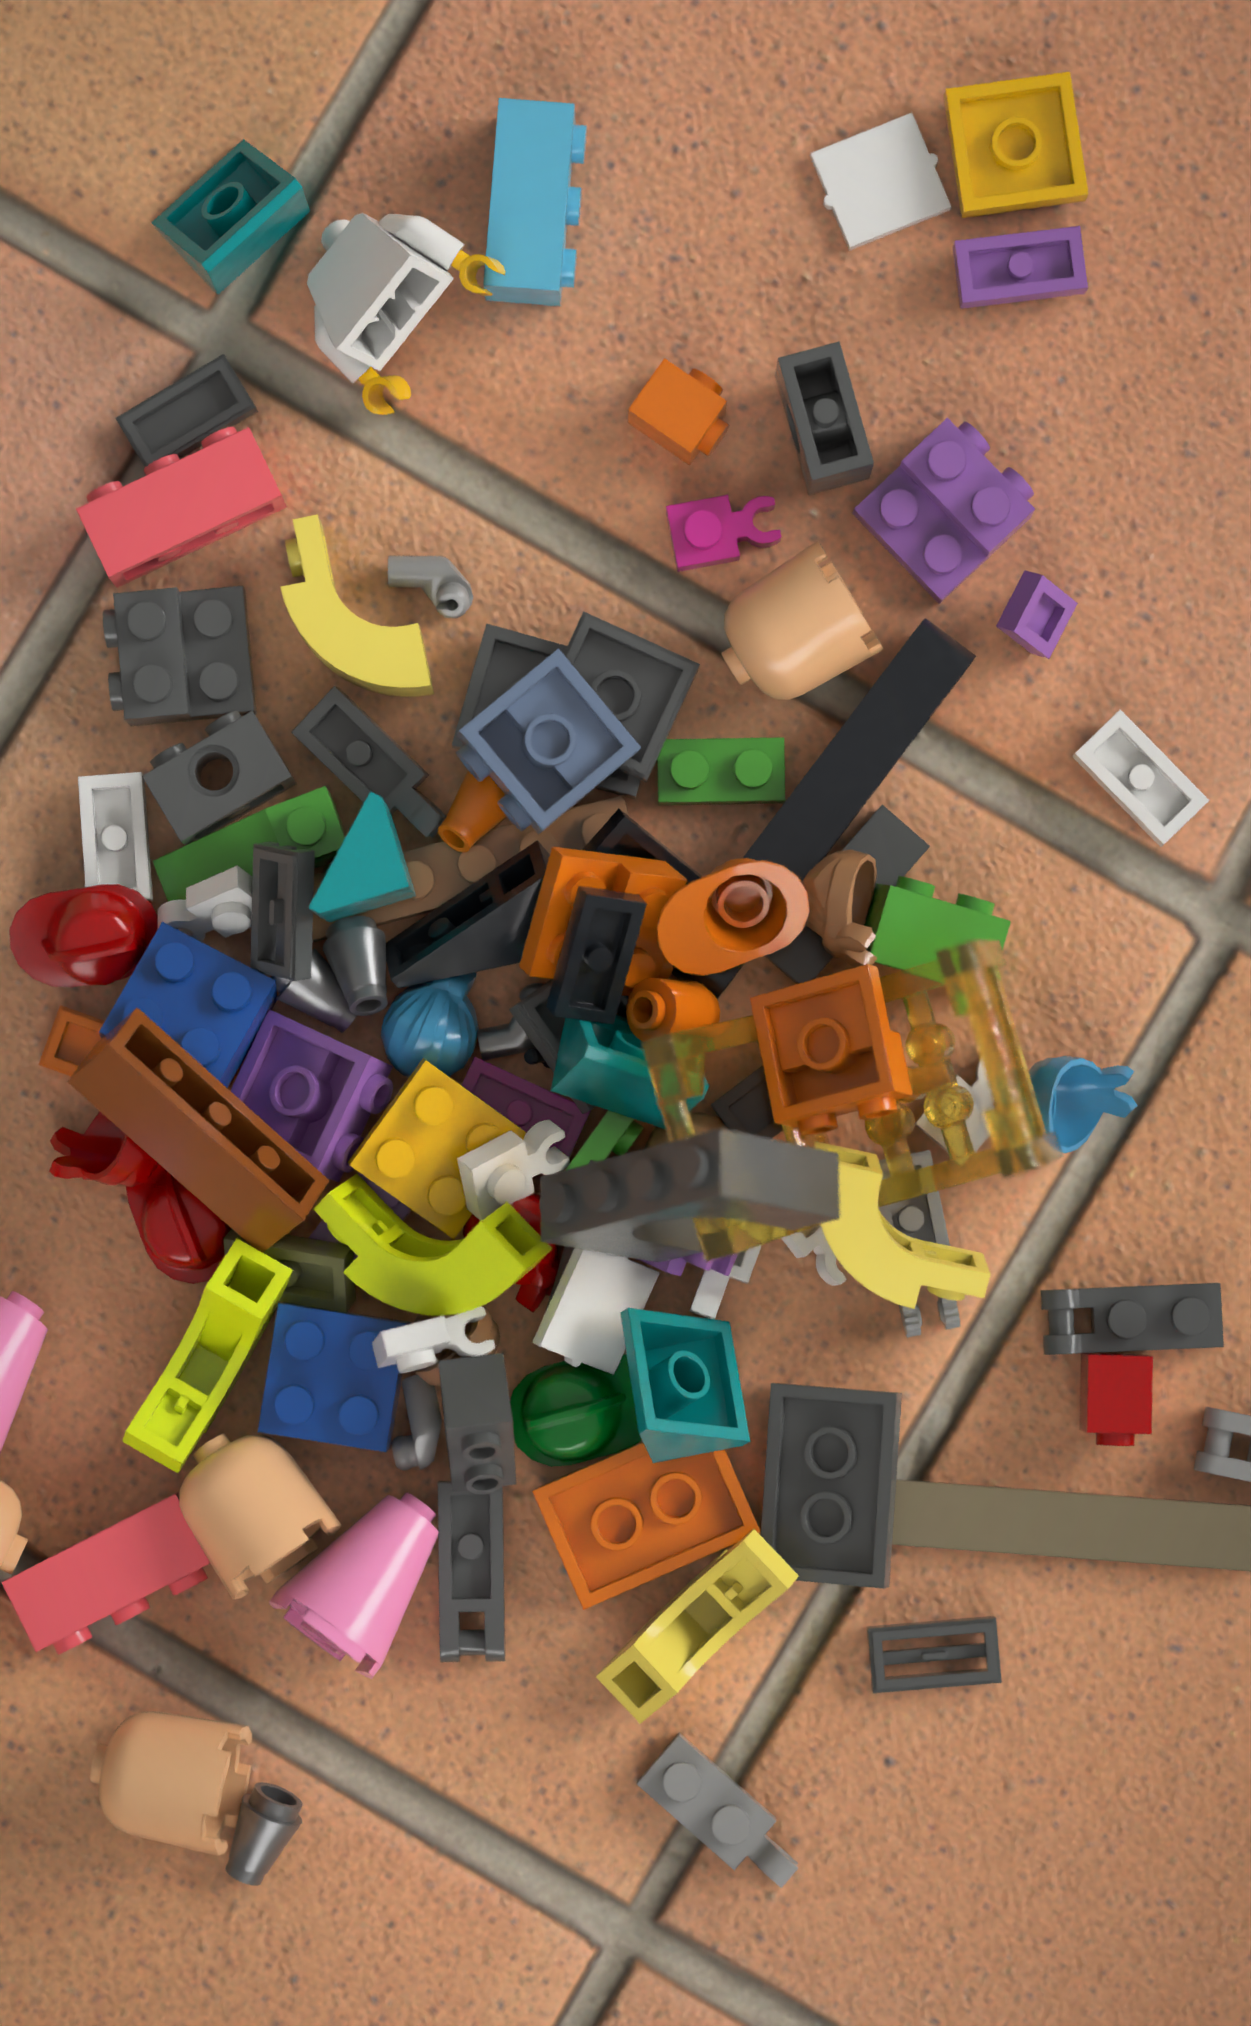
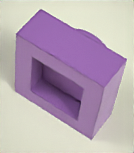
[996,570,1078,659]

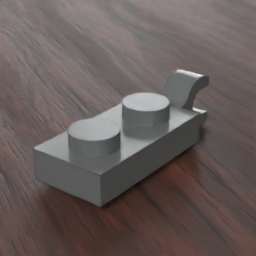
[291,686,446,838]

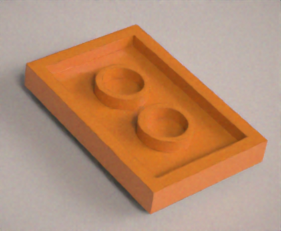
[532,1441,761,1610]

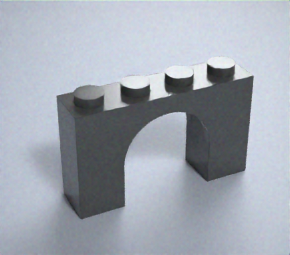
[539,1128,840,1262]

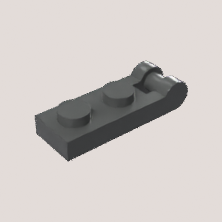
[1041,1283,1224,1355]
[438,1481,506,1662]

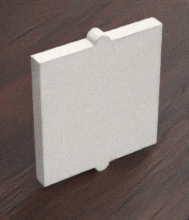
[810,113,951,251]
[532,1248,660,1375]

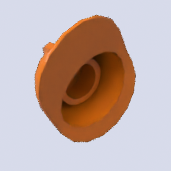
[656,858,809,976]

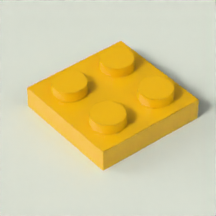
[943,71,1089,218]
[347,1058,527,1239]

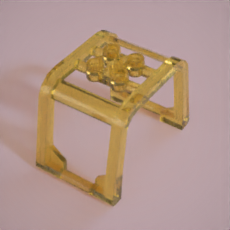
[641,940,1063,1262]

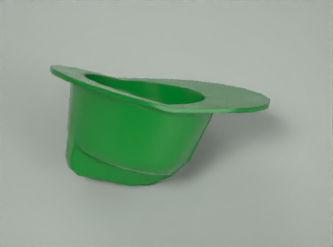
[510,1354,642,1467]

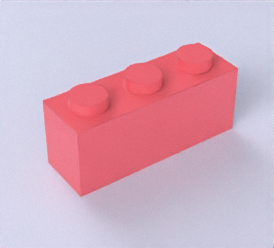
[76,427,287,588]
[1,1491,210,1655]

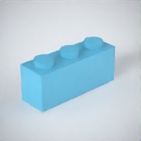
[483,98,587,306]

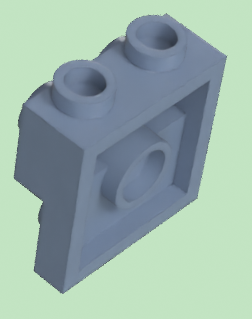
[456,648,641,835]

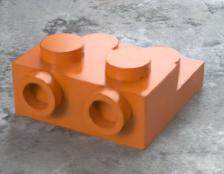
[519,846,687,996]
[750,964,913,1136]

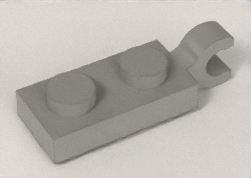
[637,1733,798,1888]

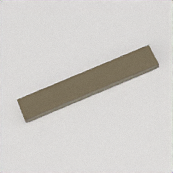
[892,1479,1251,1571]

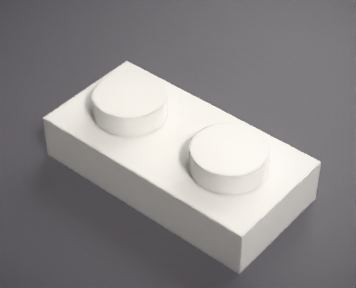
[1072,709,1210,847]
[78,772,153,901]

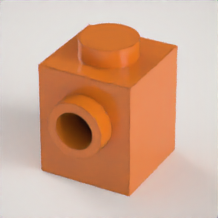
[628,358,730,465]

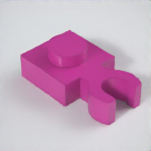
[666,495,781,572]

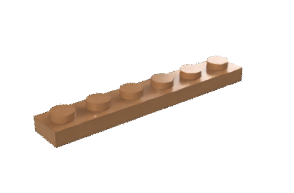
[312,795,629,943]

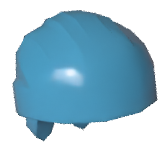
[381,972,479,1077]
[1017,1056,1138,1154]

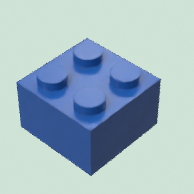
[99,922,277,1088]
[258,1302,411,1452]

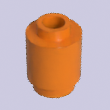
[626,978,720,1045]

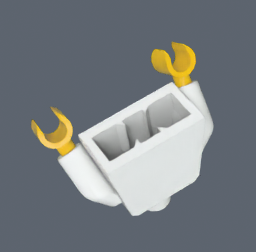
[307,213,506,415]

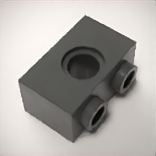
[775,341,874,495]
[142,710,297,846]
[438,1353,517,1494]

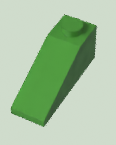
[153,786,347,902]

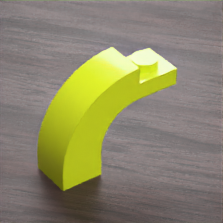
[313,1174,552,1316]
[122,1238,293,1473]

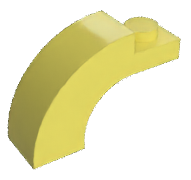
[280,514,434,697]
[813,1141,991,1309]
[596,1529,799,1724]

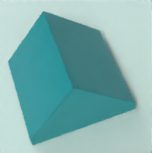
[151,139,310,295]
[308,791,416,923]
[550,1015,709,1130]
[620,1308,750,1463]

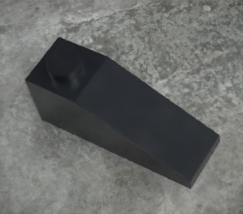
[386,840,550,988]

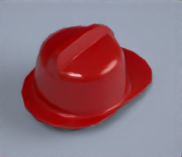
[9,884,158,988]
[126,1164,231,1284]

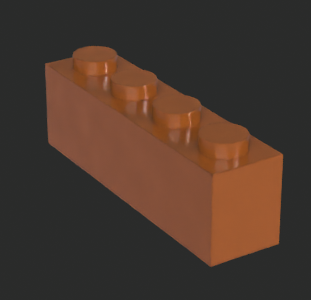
[67,1007,330,1253]

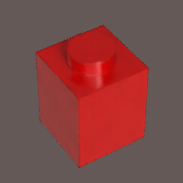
[1079,1353,1153,1446]

